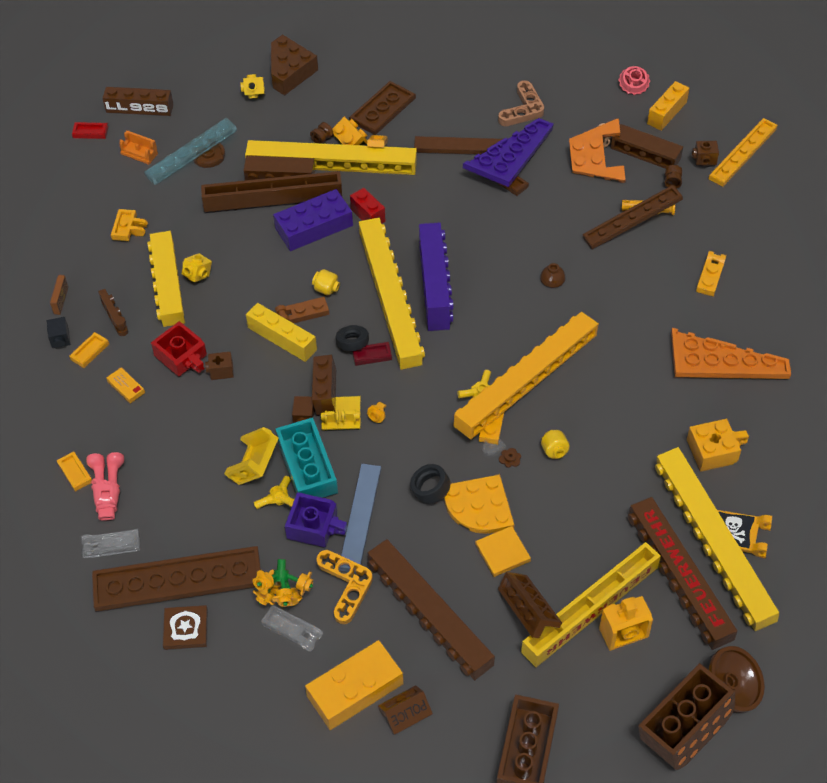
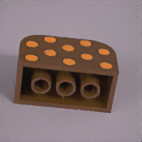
[638,663,735,770]

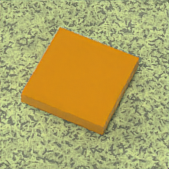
[475,526,531,577]

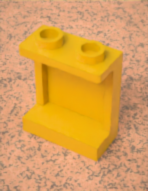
[224,427,278,485]

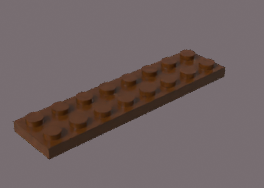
[92,546,261,612]

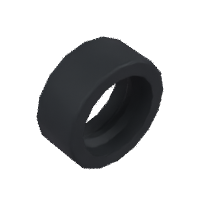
[410,464,451,504]

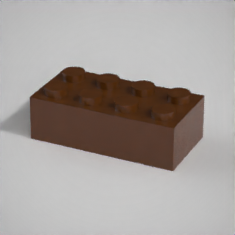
[497,694,559,783]

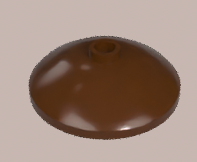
[709,646,765,712]

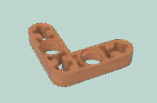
[498,81,544,126]

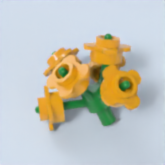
[253,559,314,607]

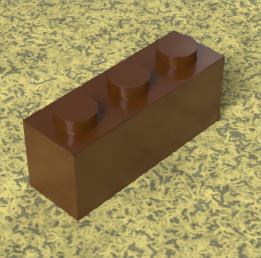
[312,355,336,415]

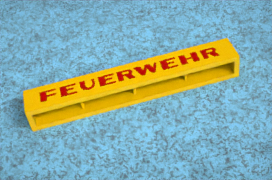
[521,542,661,667]

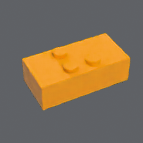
[305,640,404,730]

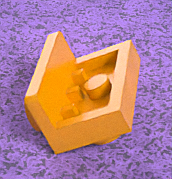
[332,116,368,145]

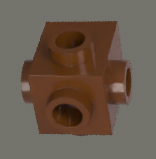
[692,141,719,165]

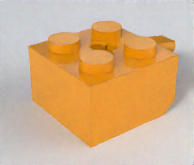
[687,419,749,472]
[599,596,653,651]

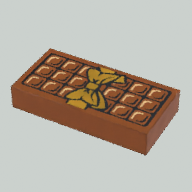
[50,275,69,315]

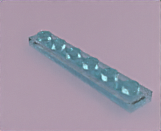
[144,118,237,185]

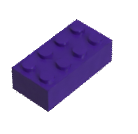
[273,189,353,251]

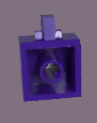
[285,492,347,548]

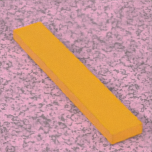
[709,118,778,187]

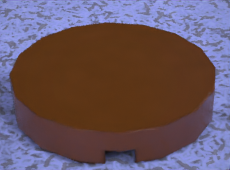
[191,140,225,168]

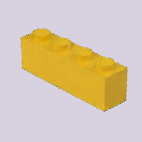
[246,303,317,362]

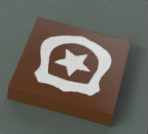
[163,605,208,650]

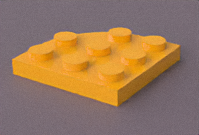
[444,474,514,534]

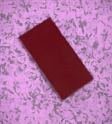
[352,342,392,366]

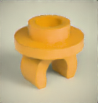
[367,402,386,423]

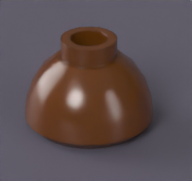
[540,263,565,288]

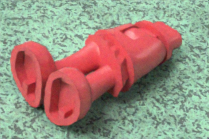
[86,452,124,520]

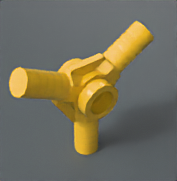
[457,370,491,398]
[254,476,294,509]

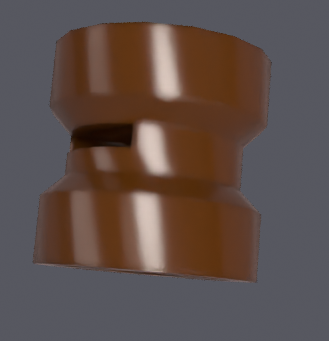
[310,122,334,144]
[665,165,682,189]

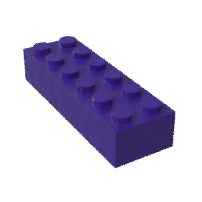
[419,222,453,331]

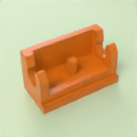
[119,130,158,165]

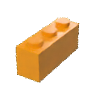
[647,81,689,131]

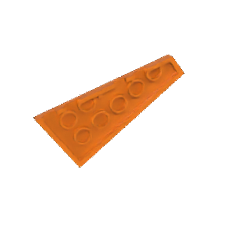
[671,328,791,379]

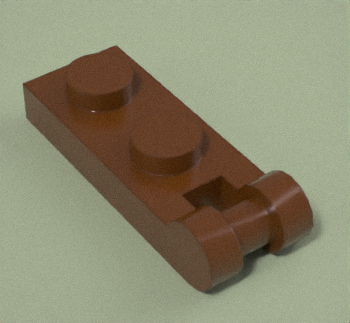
[98,289,128,336]

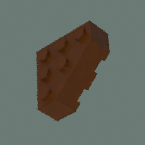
[271,34,318,96]

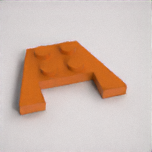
[569,119,625,183]

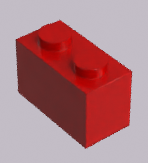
[350,187,386,224]

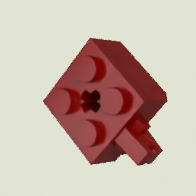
[151,321,207,377]

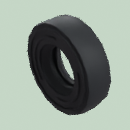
[335,325,369,351]

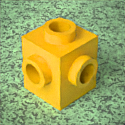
[240,74,265,98]
[181,253,212,282]

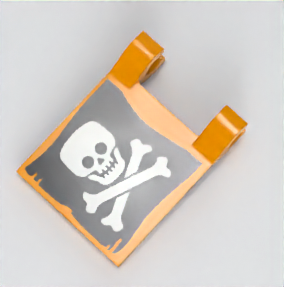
[717,510,772,558]

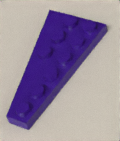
[463,118,554,187]

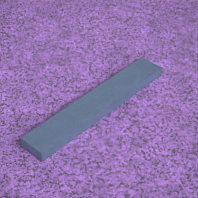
[339,464,381,573]

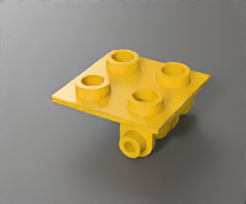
[321,396,360,430]

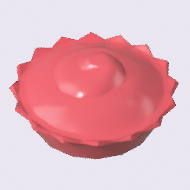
[618,66,650,95]

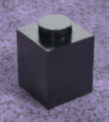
[46,317,71,348]

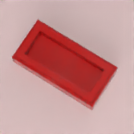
[72,122,108,139]

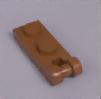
[275,297,330,323]

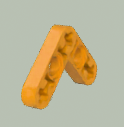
[316,550,373,624]

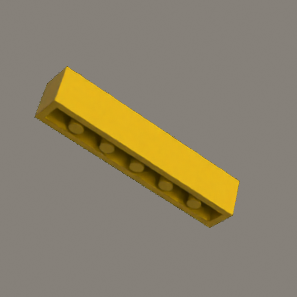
[147,231,185,327]

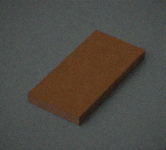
[349,81,416,135]

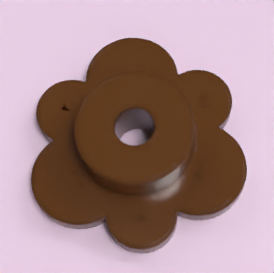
[499,448,521,468]

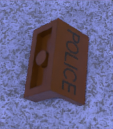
[378,685,433,735]

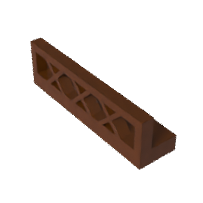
[498,572,562,638]

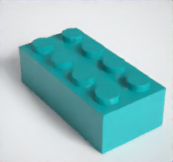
[275,418,338,498]

